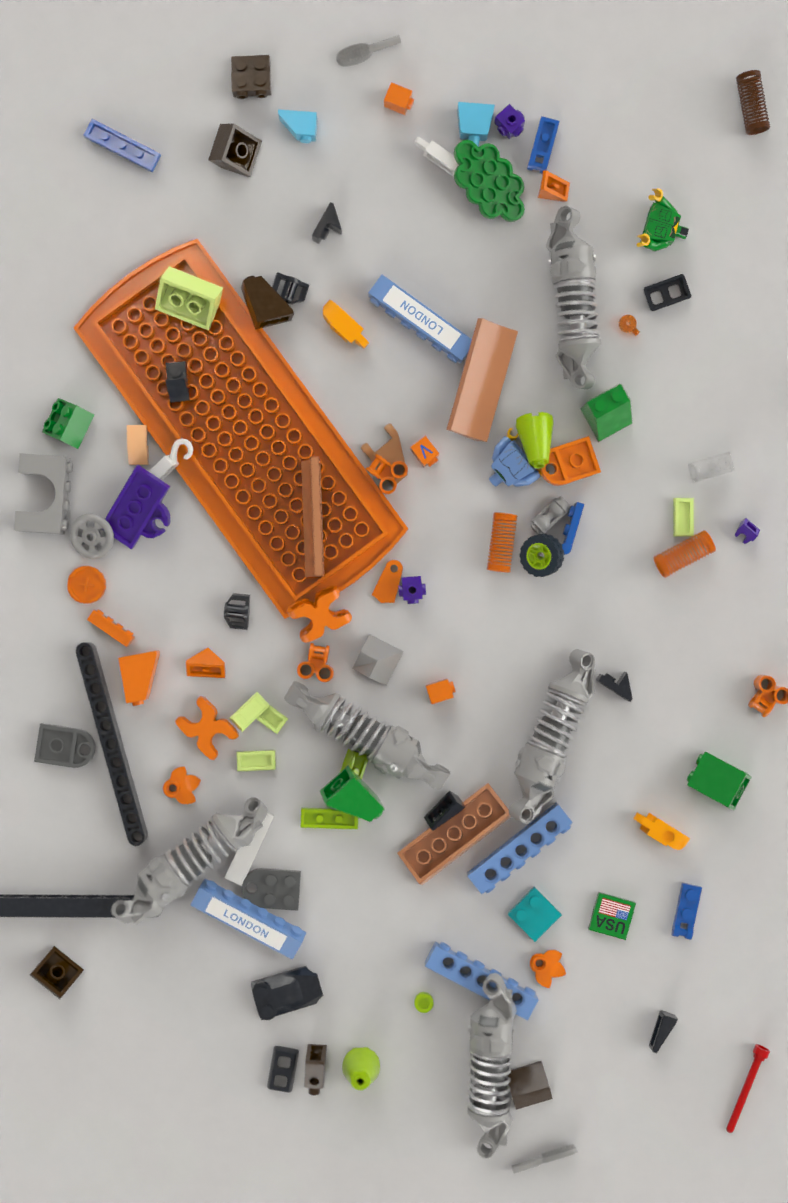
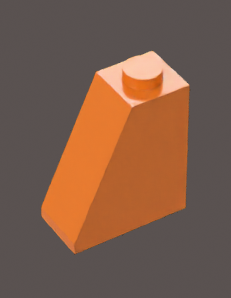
[118,650,160,706]

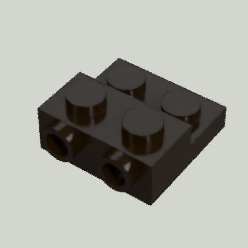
[231,55,272,99]

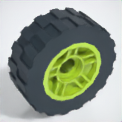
[519,534,564,577]

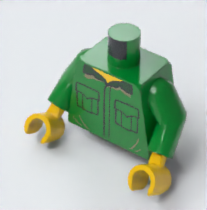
[636,188,689,251]

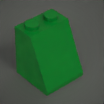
[581,383,632,442]
[687,751,752,810]
[320,765,385,822]

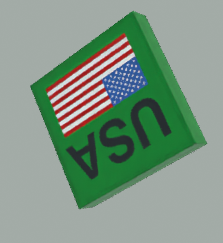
[588,892,636,940]

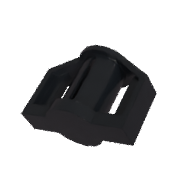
[272,272,310,304]
[224,593,250,630]

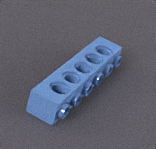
[467,802,573,894]
[425,942,538,1020]

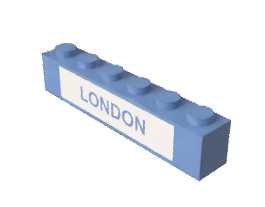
[368,274,472,364]
[191,879,306,960]

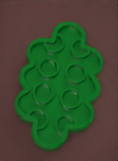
[454,140,525,222]

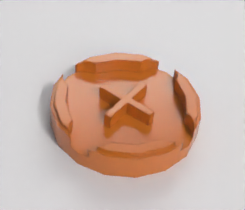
[67,566,106,604]

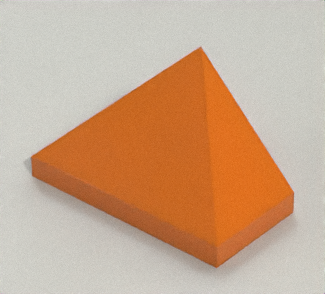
[538,170,570,202]
[186,648,226,678]

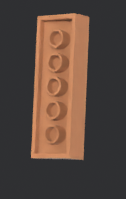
[446,318,518,442]
[301,457,324,577]
[397,783,511,885]

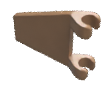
[361,423,408,487]

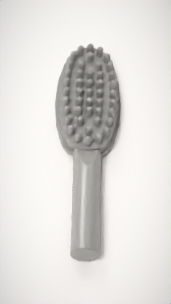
[336,35,401,67]
[512,1144,578,1173]

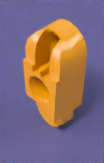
[323,300,369,349]
[633,812,690,850]

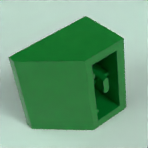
[42,398,95,449]

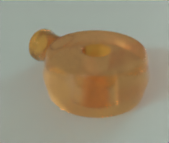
[619,315,640,336]

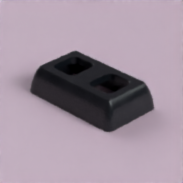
[643,274,691,311]
[267,1046,299,1093]

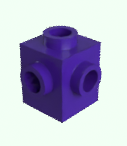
[494,104,525,140]
[398,576,426,604]

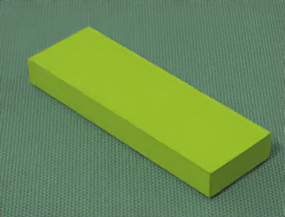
[300,808,358,830]

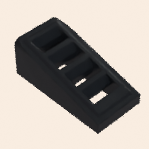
[424,791,465,831]
[649,1010,678,1053]

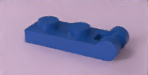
[527,116,560,174]
[562,502,584,555]
[671,882,702,940]

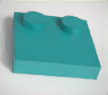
[507,887,562,942]

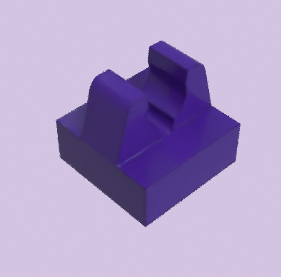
[735,518,760,544]

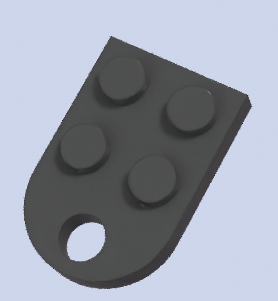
[34,723,96,768]
[242,868,301,911]

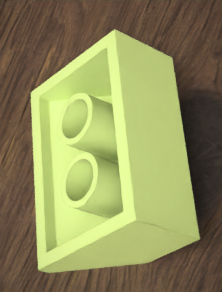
[155,266,223,330]

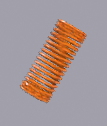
[486,512,518,573]
[653,530,716,578]

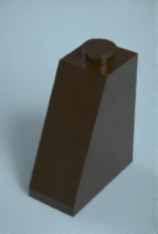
[241,276,294,330]

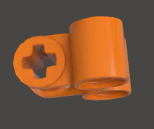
[365,454,408,494]
[297,643,334,682]
[748,675,788,717]

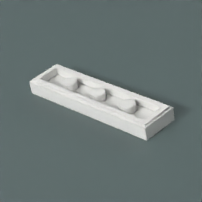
[225,812,275,886]

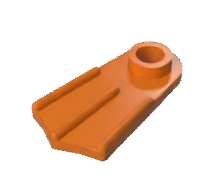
[372,560,403,603]

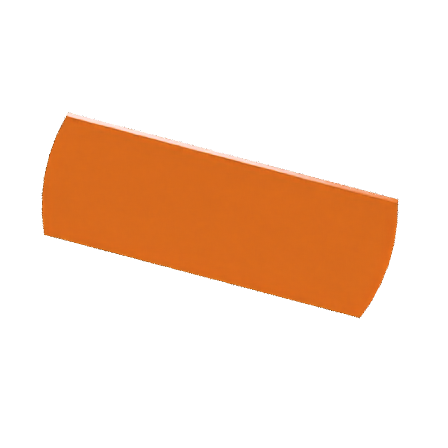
[74,239,408,619]

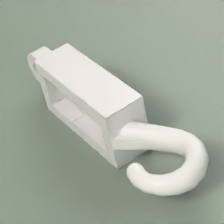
[414,137,459,177]
[149,438,193,481]

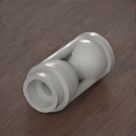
[531,496,570,534]

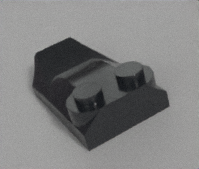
[251,966,324,1020]

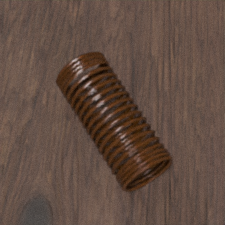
[736,70,771,135]

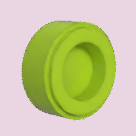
[414,992,434,1013]

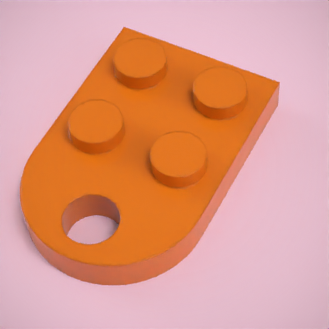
[540,436,601,486]

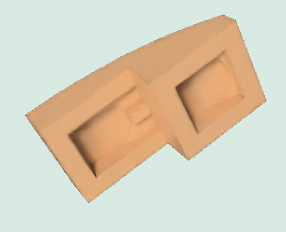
[127,425,149,465]

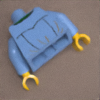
[489,428,550,487]

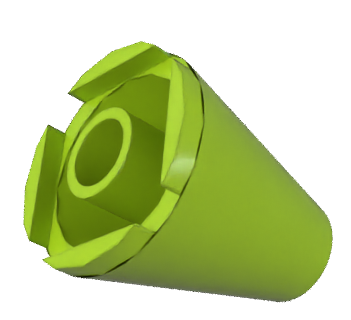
[515,412,554,469]
[342,1047,380,1090]

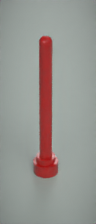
[726,1044,770,1133]

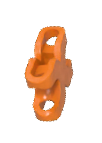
[287,585,352,643]
[175,696,239,760]

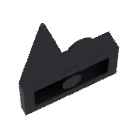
[312,202,342,244]
[166,361,190,403]
[596,672,633,702]

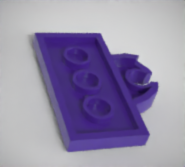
[102,465,171,549]

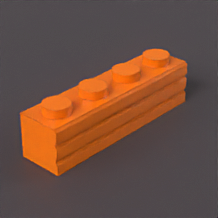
[87,609,135,647]

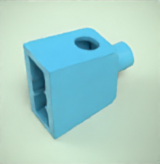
[457,102,495,147]

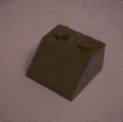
[208,123,262,177]

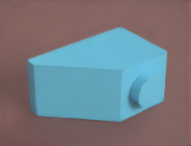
[278,109,317,143]

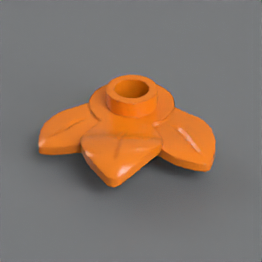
[163,766,201,804]
[530,950,566,988]

